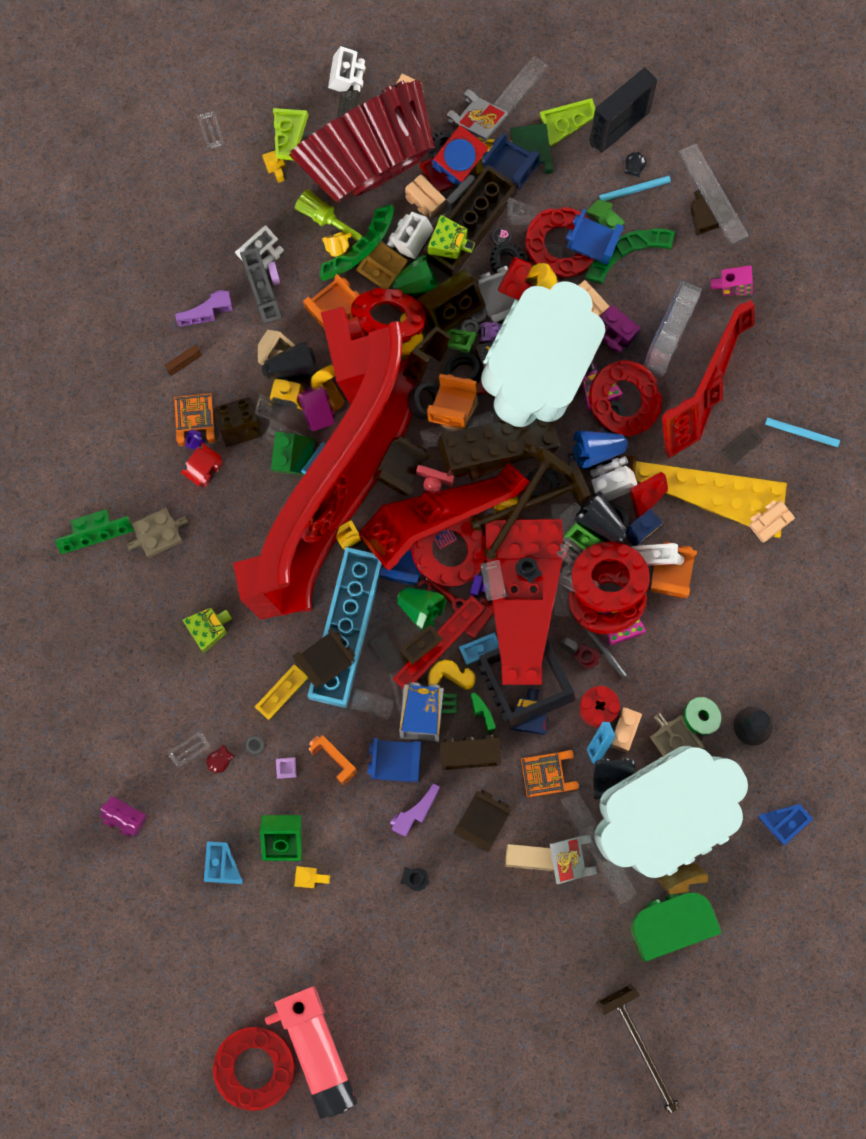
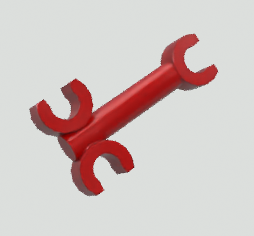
[417,578,465,612]

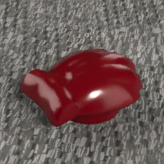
[571,643,600,669]
[206,745,235,773]

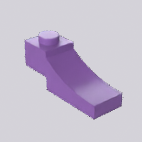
[175,290,233,326]
[390,784,440,837]

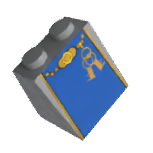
[399,682,443,742]

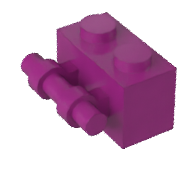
[600,305,640,354]
[298,386,335,431]
[99,796,148,838]

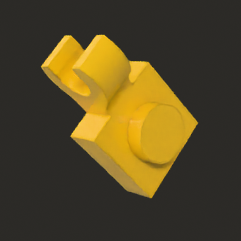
[262,151,286,183]
[294,866,330,889]

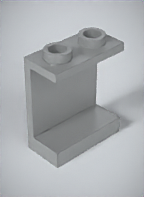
[477,266,519,323]

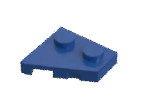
[758,804,813,846]

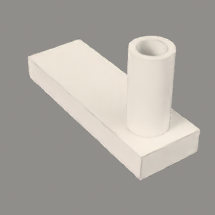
[630,543,684,566]

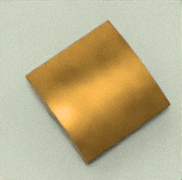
[356,241,408,289]
[658,863,708,894]

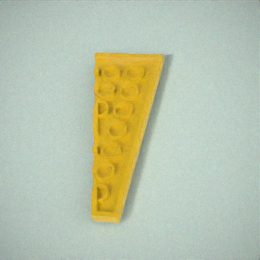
[635,461,787,538]

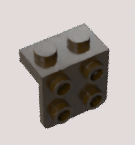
[215,397,262,447]

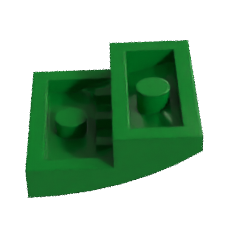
[470,693,496,734]

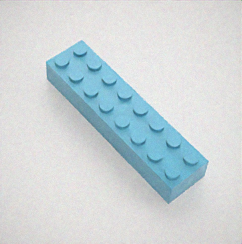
[308,547,383,708]

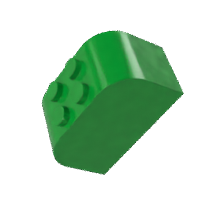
[631,893,722,962]

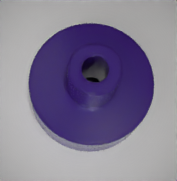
[185,429,205,450]

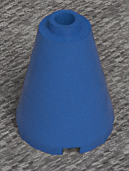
[573,430,628,469]

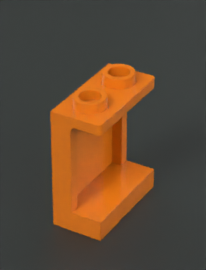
[303,274,360,330]
[309,735,358,786]

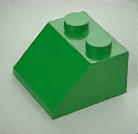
[271,432,315,475]
[260,815,302,861]

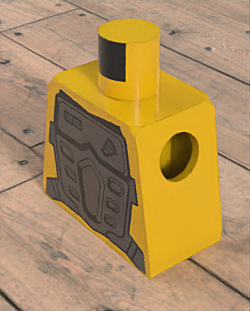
[268,379,305,411]

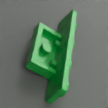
[55,509,134,554]

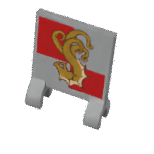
[446,89,508,140]
[550,834,597,884]

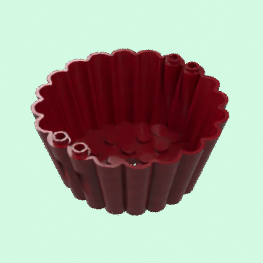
[289,80,435,203]

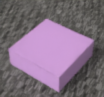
[268,261,281,286]
[276,757,297,779]

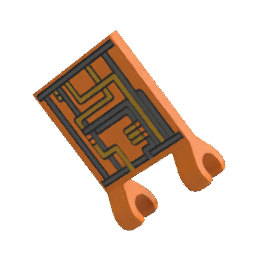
[174,393,215,446]
[521,750,579,797]

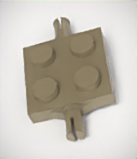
[126,508,188,558]
[649,713,704,757]

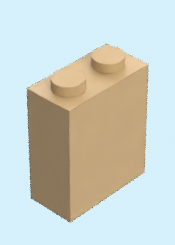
[505,844,554,871]

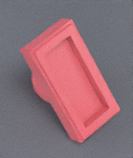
[416,465,454,493]

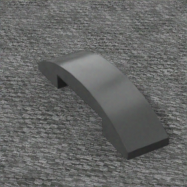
[240,247,282,324]

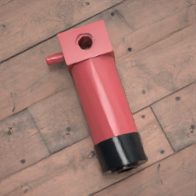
[265,986,358,1119]

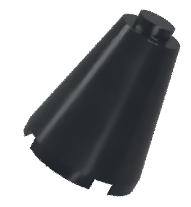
[262,342,317,379]
[574,490,627,543]
[733,707,773,746]

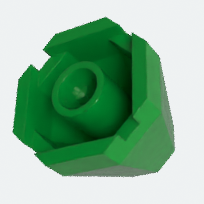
[392,255,438,296]
[397,587,446,631]

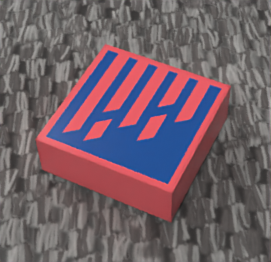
[434,530,457,550]

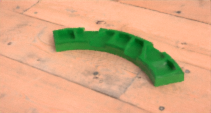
[320,205,394,281]
[585,228,676,285]

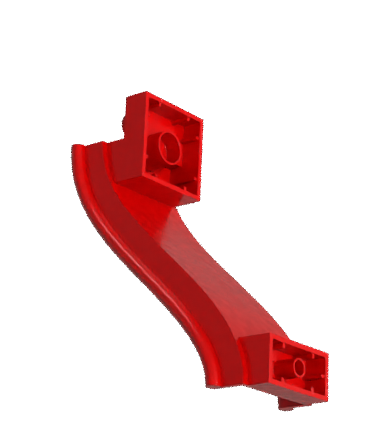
[233,306,419,620]

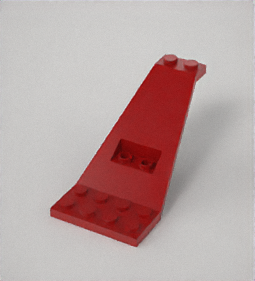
[662,300,755,458]
[359,463,530,571]
[485,519,563,685]

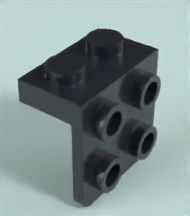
[593,758,635,799]

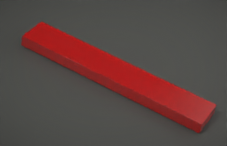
[392,595,486,690]

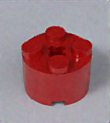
[181,443,223,488]
[579,686,620,728]

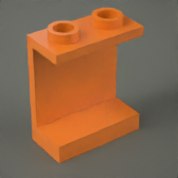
[427,374,478,429]
[649,542,697,599]

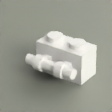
[328,46,366,94]
[387,212,434,259]
[235,225,284,270]
[590,456,638,501]

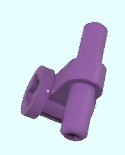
[479,322,503,344]

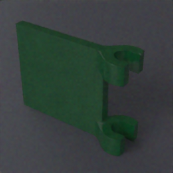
[510,123,553,174]

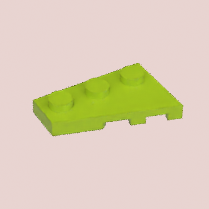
[539,98,595,148]
[273,108,309,160]

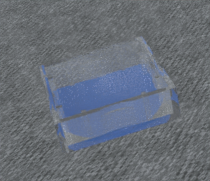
[644,280,702,379]

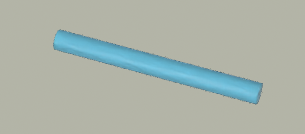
[599,176,671,201]
[765,417,840,447]

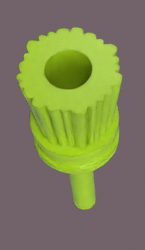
[294,189,362,241]

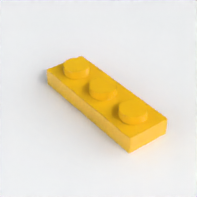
[255,664,308,721]

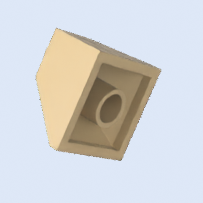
[258,330,295,381]

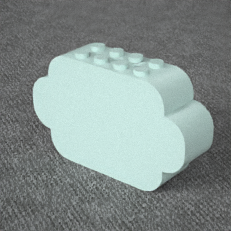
[481,282,605,427]
[594,746,748,878]

